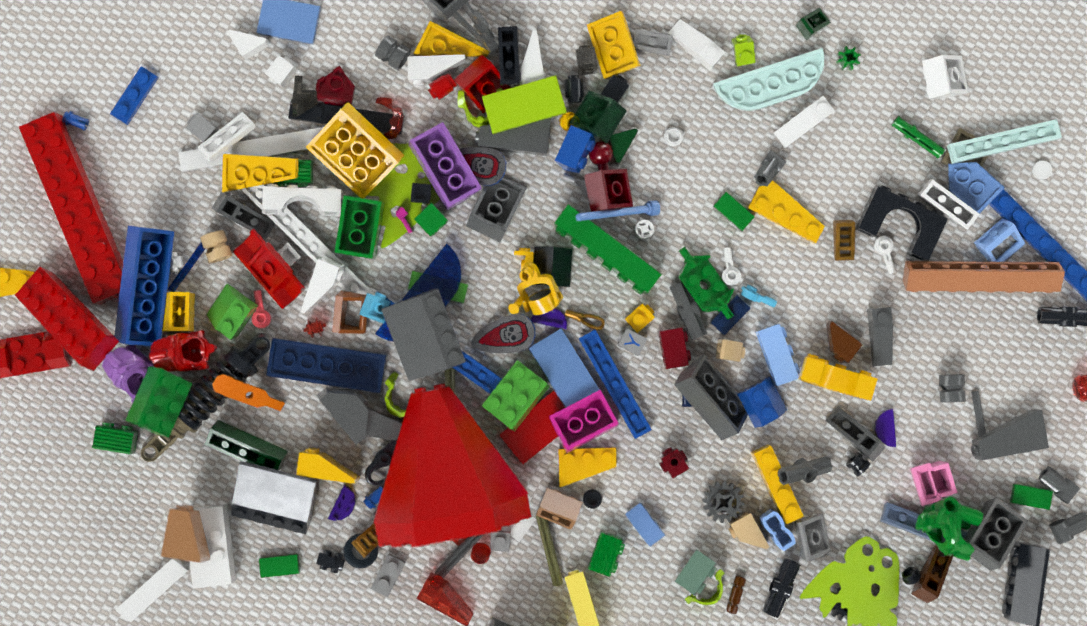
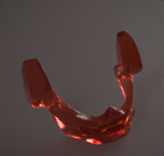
[376,97,404,139]

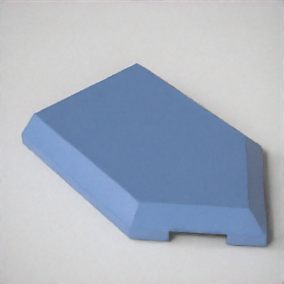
[948,162,1005,214]

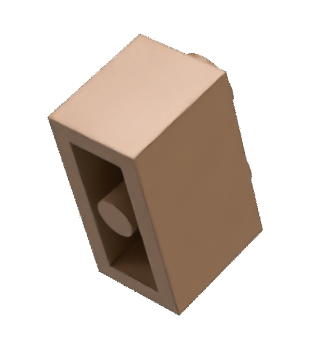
[536,488,583,530]

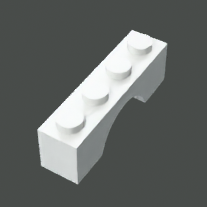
[262,184,341,217]

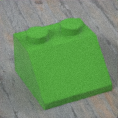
[206,284,258,340]

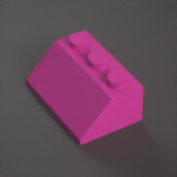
[549,390,619,453]

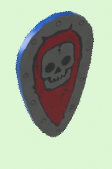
[459,147,507,186]
[471,313,536,353]

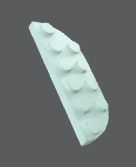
[713,48,824,111]

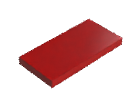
[499,390,565,464]

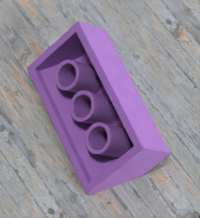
[409,122,482,211]

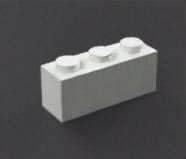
[918,179,980,230]

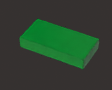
[713,192,755,232]
[1010,483,1053,510]
[259,554,300,578]

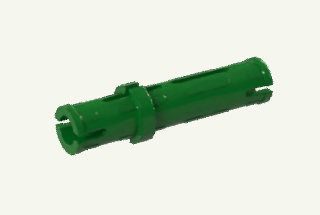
[891,116,945,159]

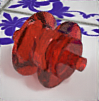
[303,317,327,338]
[470,543,491,564]

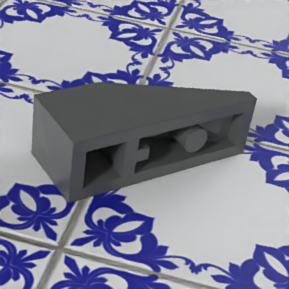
[212,192,275,239]
[867,307,893,367]
[826,406,885,462]

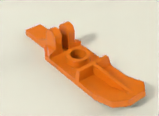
[212,374,285,411]

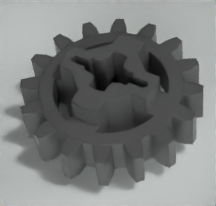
[702,481,745,523]

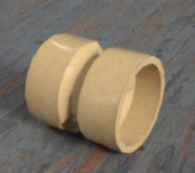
[200,230,233,264]

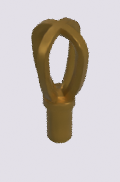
[565,309,605,330]

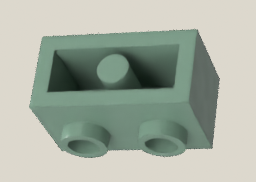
[675,549,717,596]

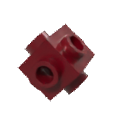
[659,447,689,478]

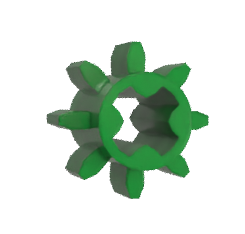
[836,46,861,71]

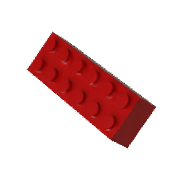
[15,266,119,371]

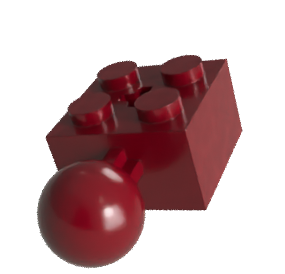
[584,141,633,212]

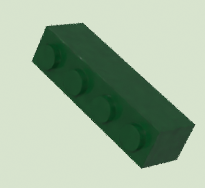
[204,420,288,470]

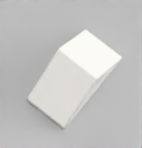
[228,30,270,60]

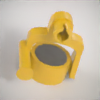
[508,262,564,315]

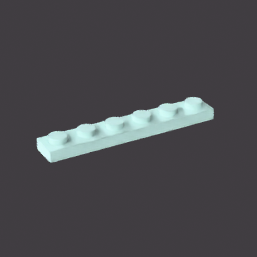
[947,119,1062,164]

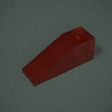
[416,572,474,626]

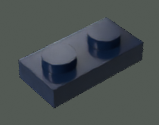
[710,295,751,336]

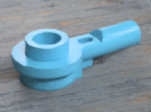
[741,285,777,308]

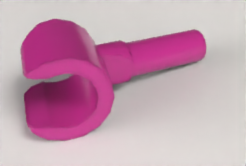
[396,207,413,234]

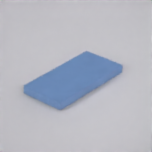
[528,329,599,408]

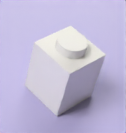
[265,55,297,88]

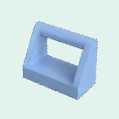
[974,218,1025,262]

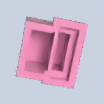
[910,461,957,506]

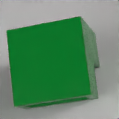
[414,203,449,237]

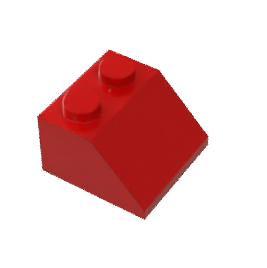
[454,55,511,113]

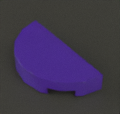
[530,308,567,330]
[874,409,896,447]
[328,484,356,521]

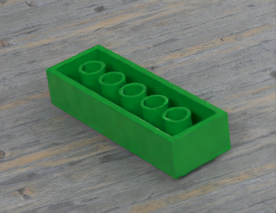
[554,204,662,295]

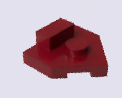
[314,66,356,107]

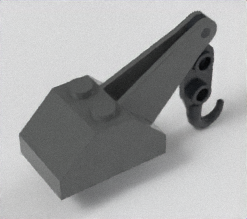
[317,388,402,486]

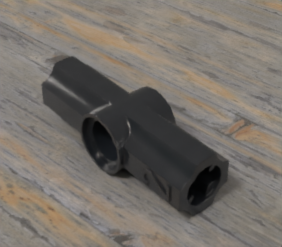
[1036,307,1087,327]
[762,558,801,618]

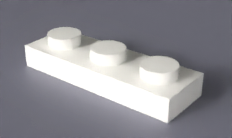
[198,112,256,162]

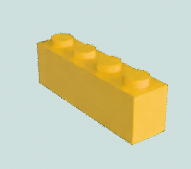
[751,444,804,525]

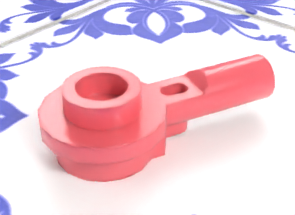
[252,290,271,328]

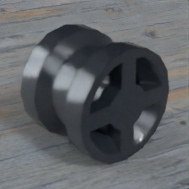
[846,452,871,477]

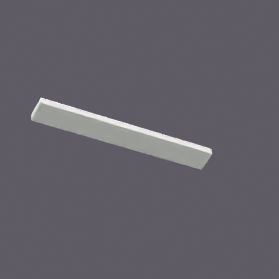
[178,127,324,172]

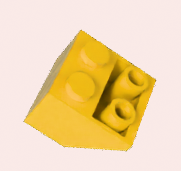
[162,292,195,332]

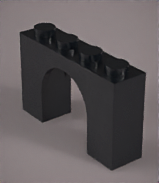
[855,185,948,261]

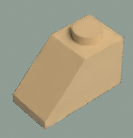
[715,339,745,362]
[728,511,769,549]

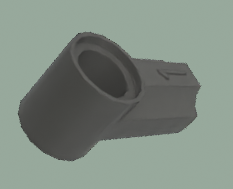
[754,150,787,186]
[1038,466,1080,504]
[1049,512,1087,544]

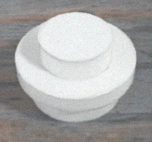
[664,127,683,147]

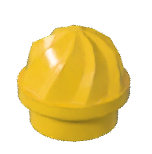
[559,112,579,131]

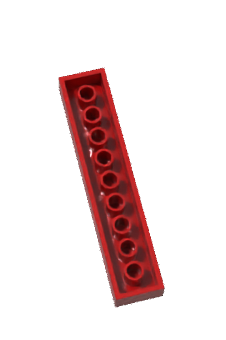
[19,112,123,305]

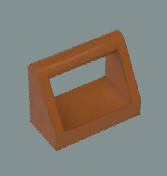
[332,290,367,334]

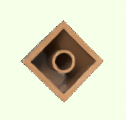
[161,504,210,563]

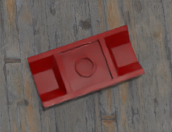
[233,229,306,309]
[0,332,71,379]

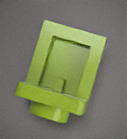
[731,34,756,66]

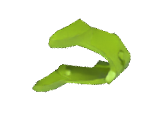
[457,88,503,128]
[385,372,406,417]
[684,569,725,605]

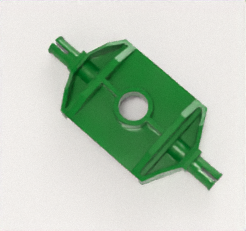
[678,247,734,320]

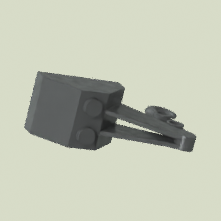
[422,0,499,54]

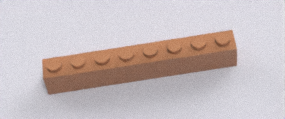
[902,261,1065,293]

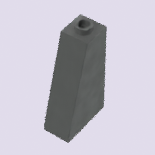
[475,118,551,156]
[971,409,1049,460]

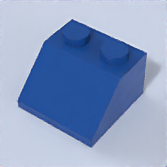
[555,125,596,173]
[737,376,787,428]

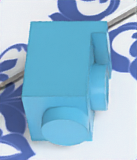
[359,292,390,324]

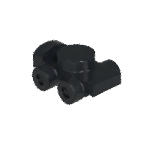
[316,549,345,573]

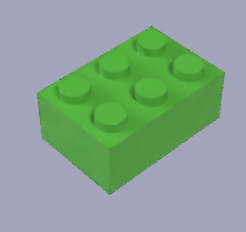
[482,360,550,431]

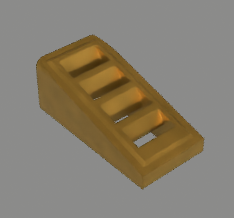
[833,220,855,261]
[352,523,378,557]

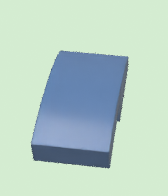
[625,503,666,547]

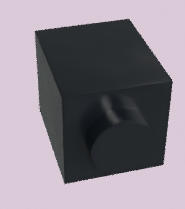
[600,75,629,107]

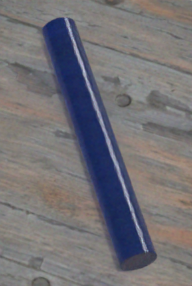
[168,242,205,292]

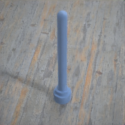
[576,200,660,221]

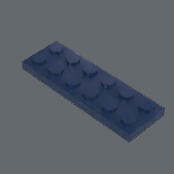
[266,338,387,393]

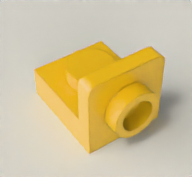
[514,248,534,270]
[624,304,655,333]

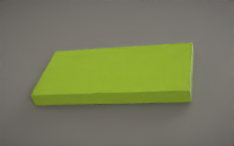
[482,75,567,134]

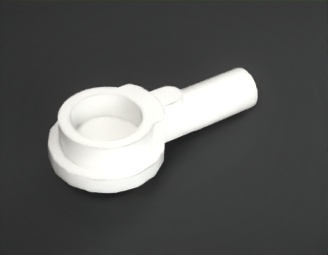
[874,236,896,274]
[722,247,741,286]

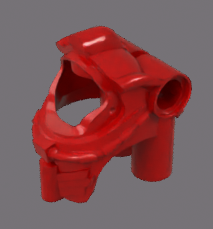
[149,330,217,372]

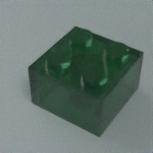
[570,91,627,143]

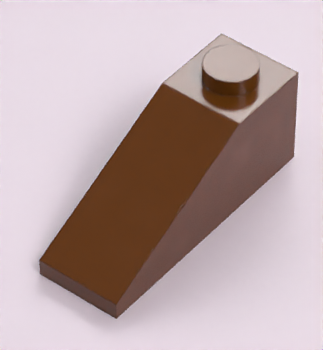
[911,544,953,604]

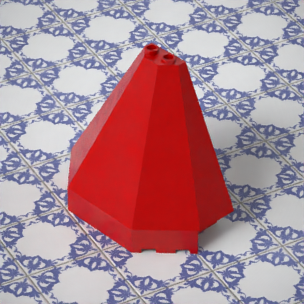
[373,383,532,547]

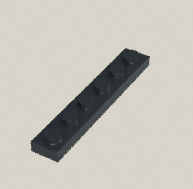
[288,99,405,135]

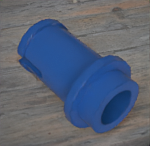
[62,111,89,131]
[363,485,383,509]

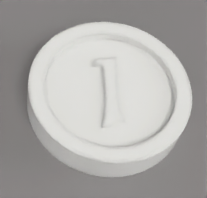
[1032,160,1052,180]

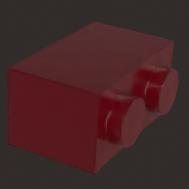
[658,327,691,369]

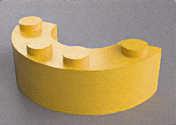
[798,353,878,401]

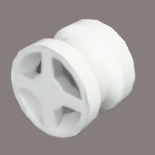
[634,220,654,240]

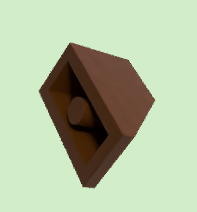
[826,321,863,364]

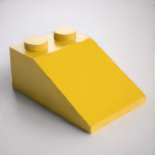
[296,447,360,483]

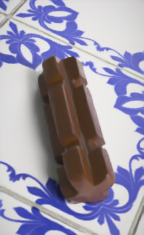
[726,576,746,614]

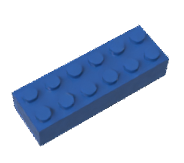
[114,225,175,346]

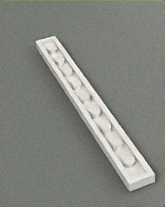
[241,185,375,307]

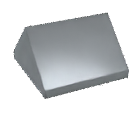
[794,514,831,561]

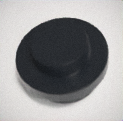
[583,489,602,509]
[902,567,921,585]

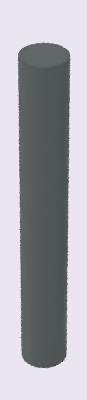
[971,391,986,436]

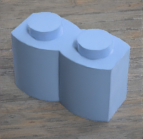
[759,509,796,551]

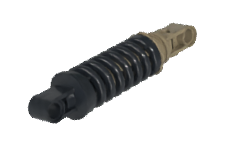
[141,333,271,462]

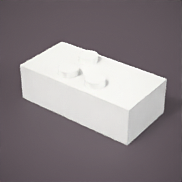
[190,504,236,589]

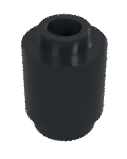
[564,75,584,103]

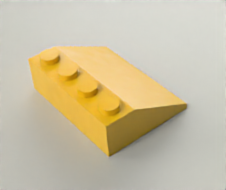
[306,102,404,198]

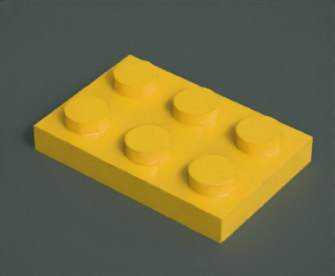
[587,11,641,79]

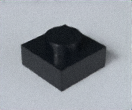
[410,183,432,204]

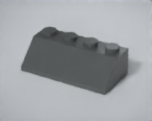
[674,354,748,440]

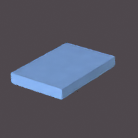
[256,0,321,45]

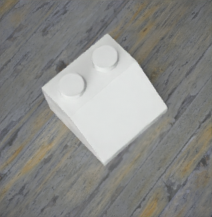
[922,55,969,99]

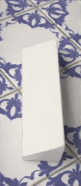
[115,558,189,622]

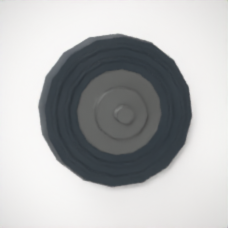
[343,534,378,569]

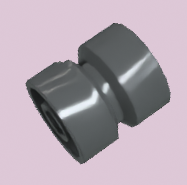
[375,35,411,71]
[939,374,966,402]

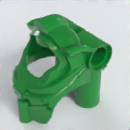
[915,497,983,561]

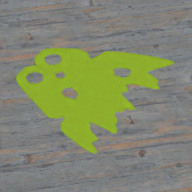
[367,143,440,248]
[800,536,899,626]

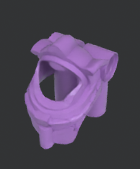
[102,345,154,403]

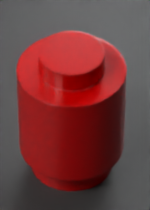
[428,73,457,100]

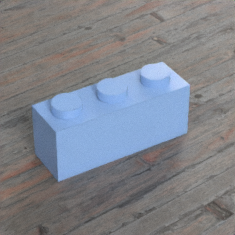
[755,324,800,386]

